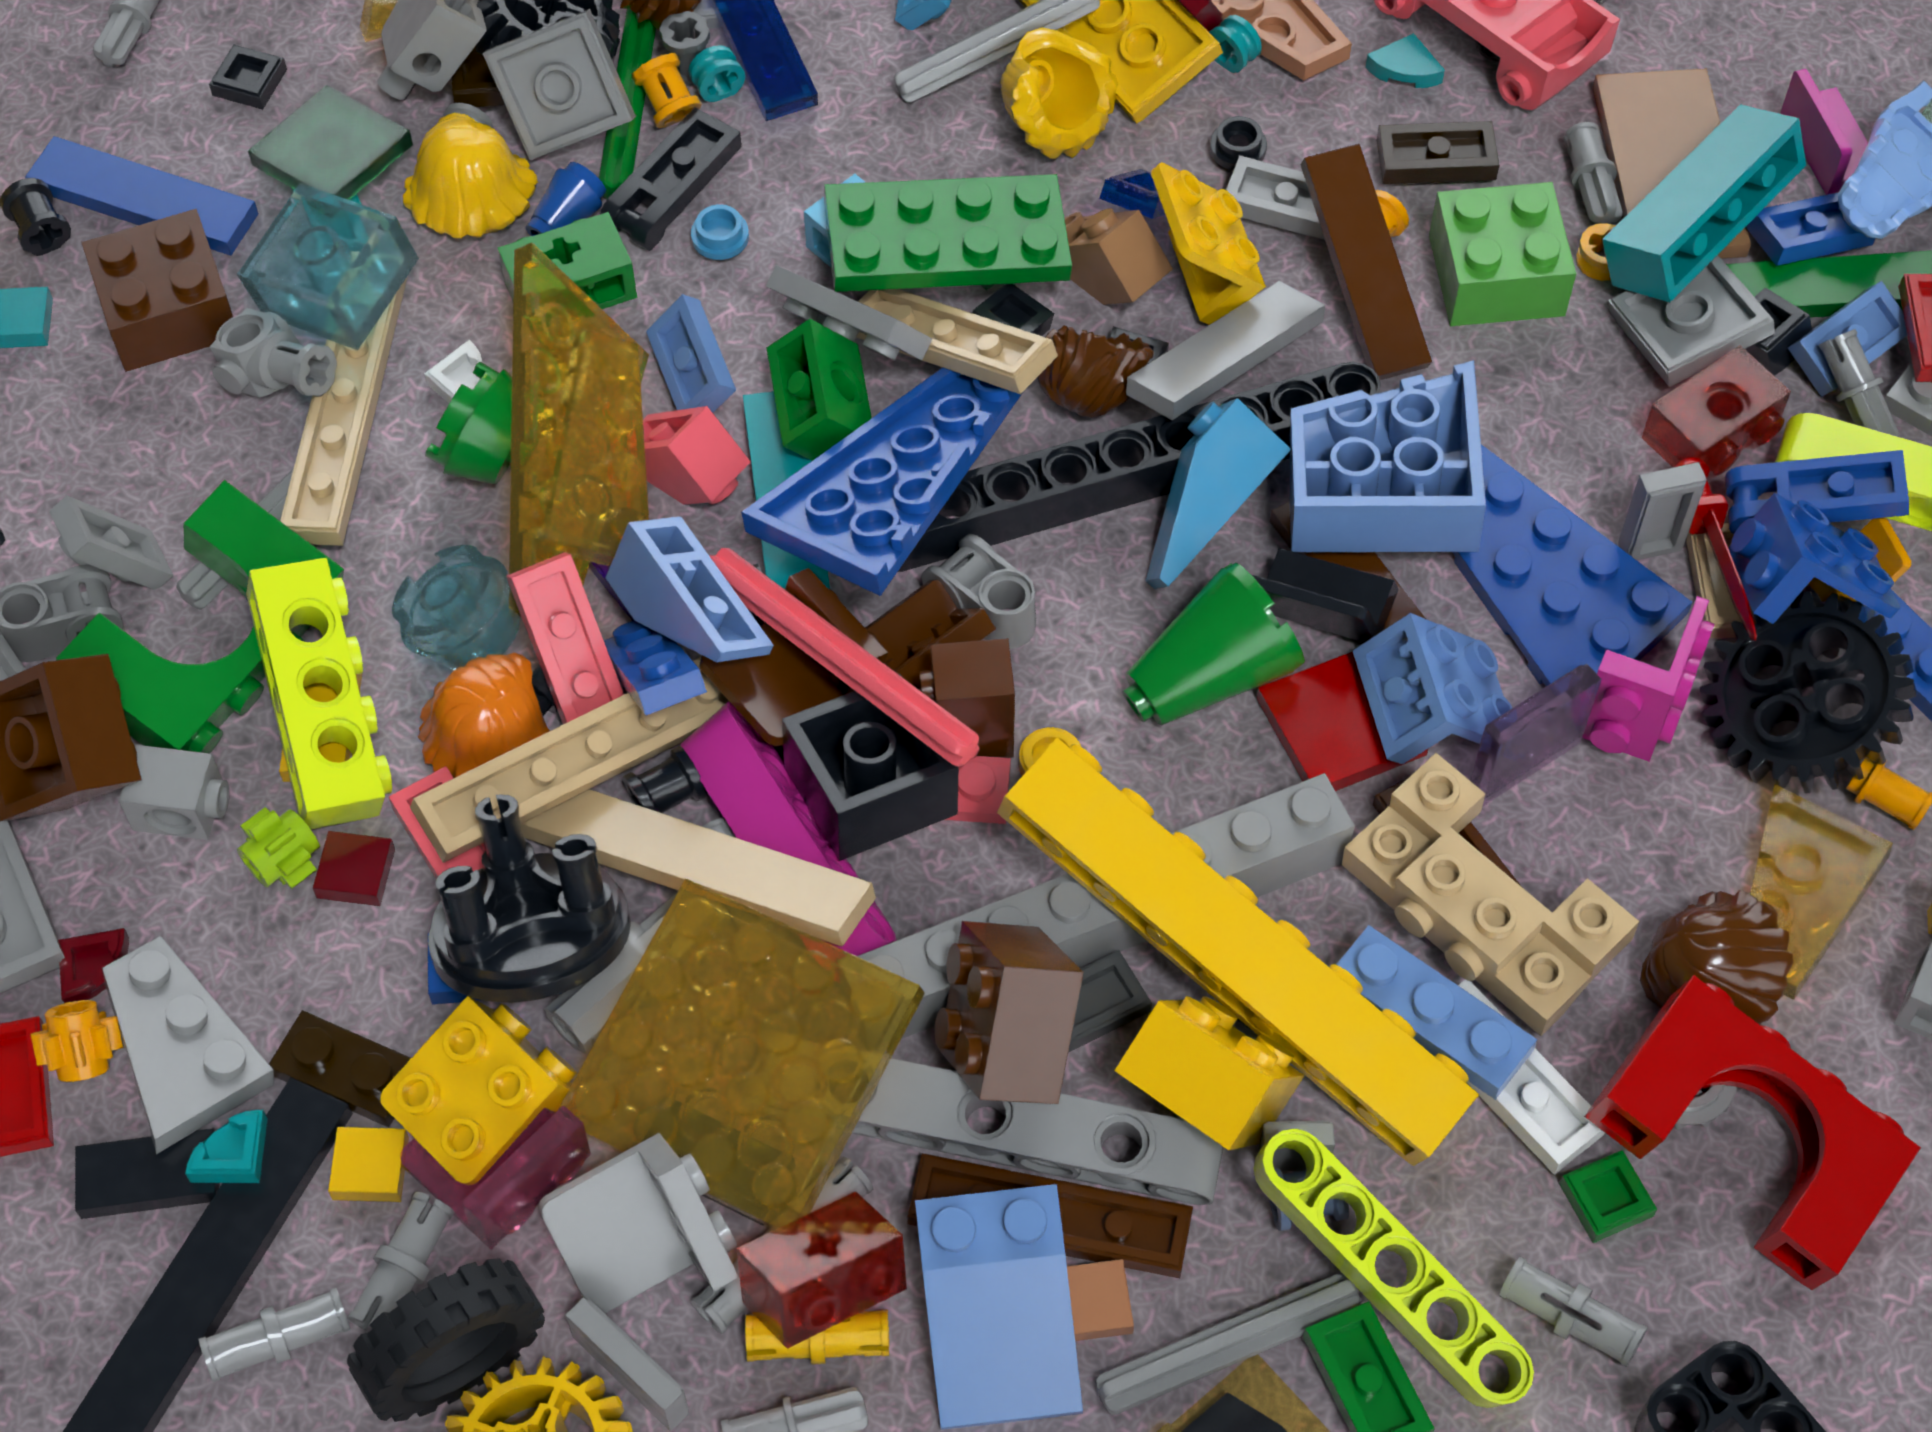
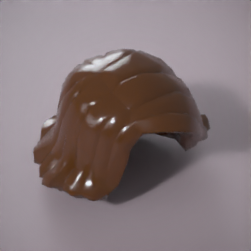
[1639,890,1793,1025]

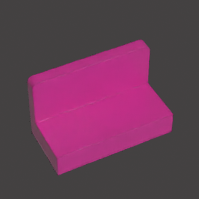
[1780,68,1868,195]

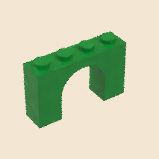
[56,480,344,754]

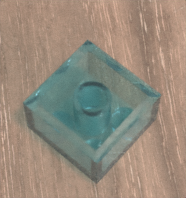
[237,183,419,351]

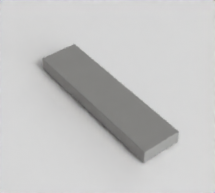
[1126,281,1325,420]

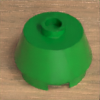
[425,362,539,484]

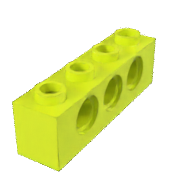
[246,557,392,829]

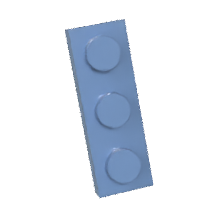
[1336,925,1538,1100]

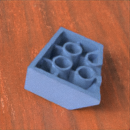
[1289,360,1486,552]

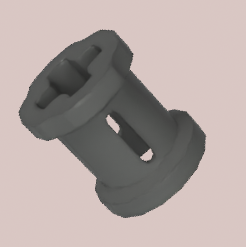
[660,11,710,86]

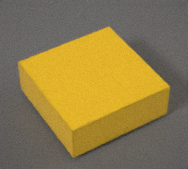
[328,1127,409,1202]

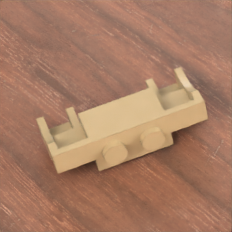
[1342,753,1640,1036]

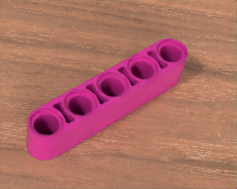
[681,701,897,985]

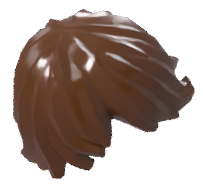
[1037,325,1154,418]

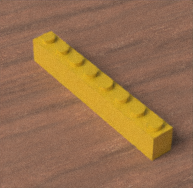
[997,737,1480,1166]

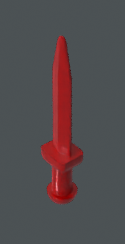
[1675,457,1757,640]

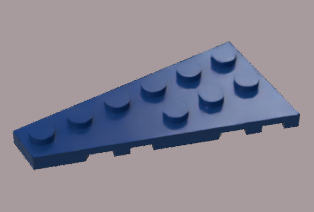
[741,368,1025,596]
[1452,444,1692,728]

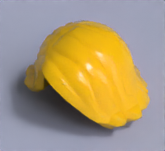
[1000,27,1118,159]
[403,112,538,238]

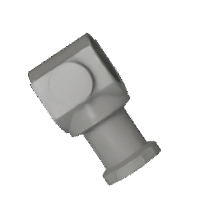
[210,308,337,398]

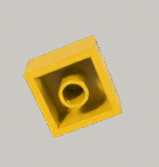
[1114,996,1305,1151]

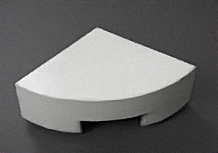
[424,340,483,403]

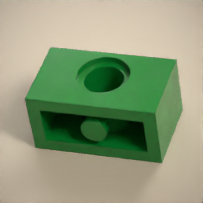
[766,319,872,461]

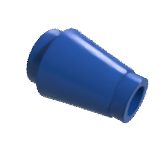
[525,162,606,236]

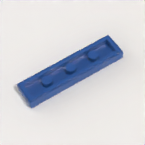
[25,136,259,256]

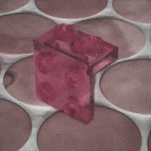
[400,1105,591,1250]

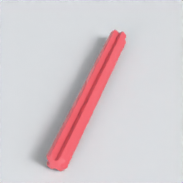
[710,548,980,767]

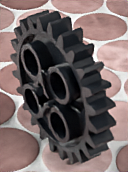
[1700,591,1917,794]

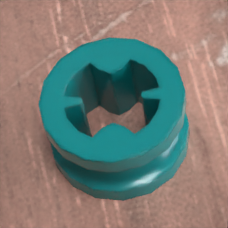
[1209,15,1262,73]
[688,45,746,102]

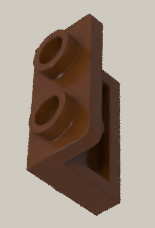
[865,580,996,690]

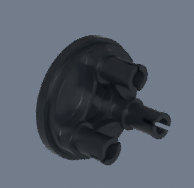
[428,794,631,1003]

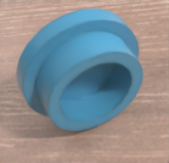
[691,204,749,260]

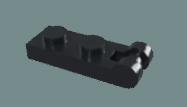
[600,107,742,251]

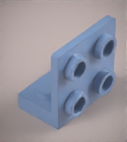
[1353,613,1521,764]

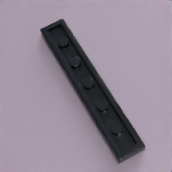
[63,1077,353,1432]

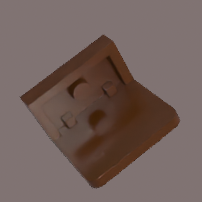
[699,568,888,746]

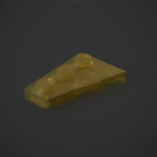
[1750,784,1893,1000]

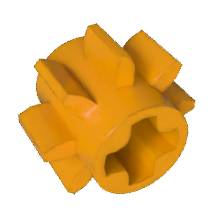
[31,1000,123,1082]

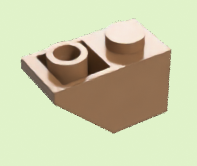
[1064,208,1173,305]

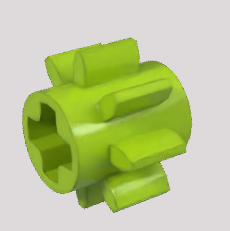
[236,807,320,889]

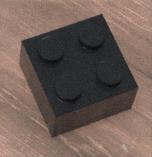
[782,674,959,861]

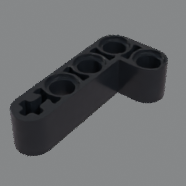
[1634,1341,1826,1432]

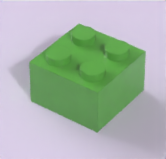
[1429,182,1576,327]

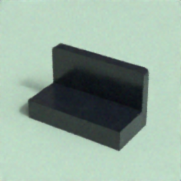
[1252,548,1399,642]

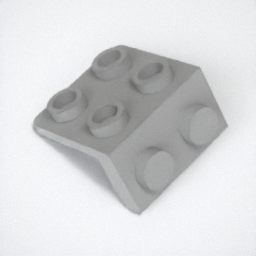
[538,1133,739,1313]

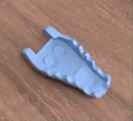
[1838,80,1932,239]

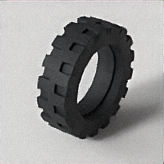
[347,1258,545,1422]

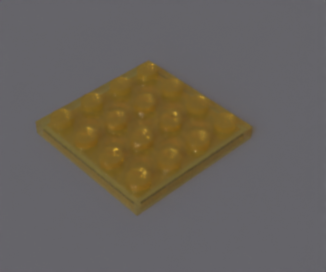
[554,878,925,1240]

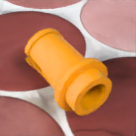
[1845,757,1932,830]

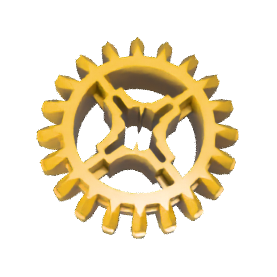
[445,1356,633,1432]

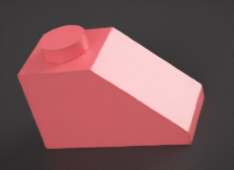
[610,406,751,505]

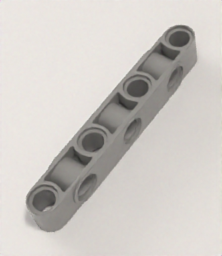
[748,1036,1224,1205]

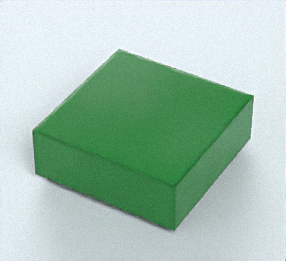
[1559,1150,1657,1243]

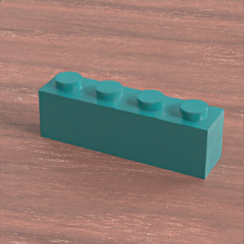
[1602,104,1807,303]

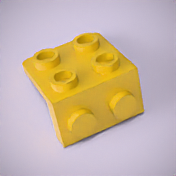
[1151,162,1266,325]
[380,996,587,1185]

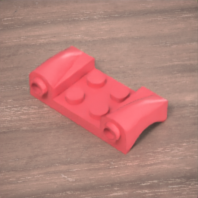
[1374,0,1620,110]

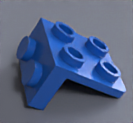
[1728,492,1900,624]

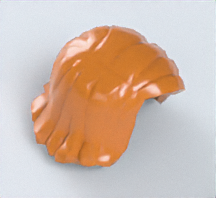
[418,652,550,778]

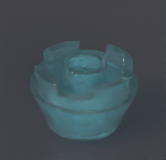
[392,545,520,670]

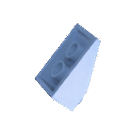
[915,1184,1083,1430]

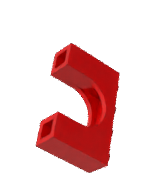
[1584,975,1921,1290]

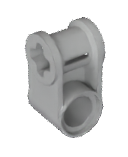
[921,534,1036,649]
[0,564,123,663]

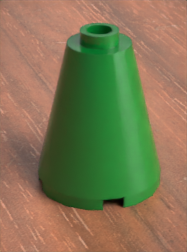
[1122,562,1305,726]

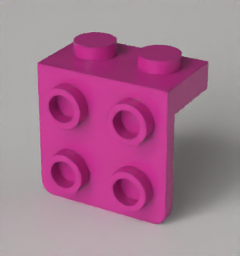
[1576,596,1715,762]

